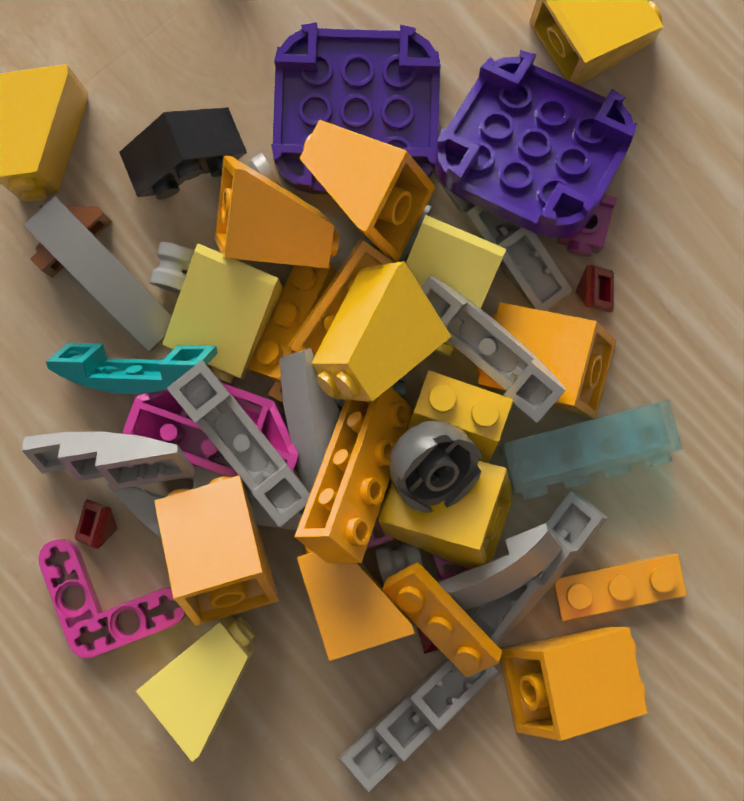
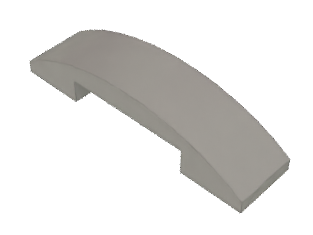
[421,276,566,423]
[167,360,310,527]
[438,523,563,610]

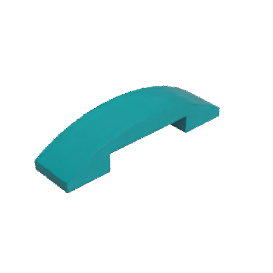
[46,343,218,394]

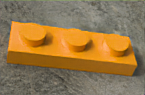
[287,239,395,356]
[247,265,338,383]
[553,553,687,621]
[382,562,502,678]

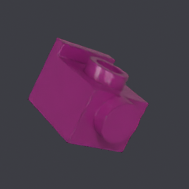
[558,194,617,257]

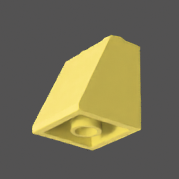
[406,215,506,357]
[162,243,283,384]
[136,615,256,762]

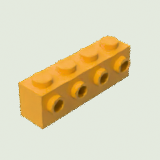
[294,387,414,563]

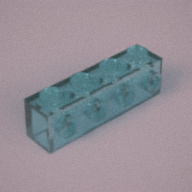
[498,399,683,500]

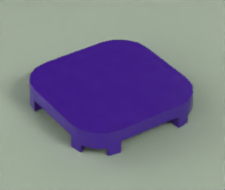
[271,22,441,195]
[435,50,637,238]

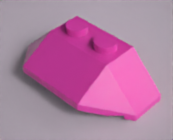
[122,383,299,482]

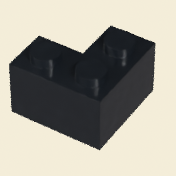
[119,107,247,200]

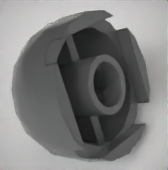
[389,420,482,513]

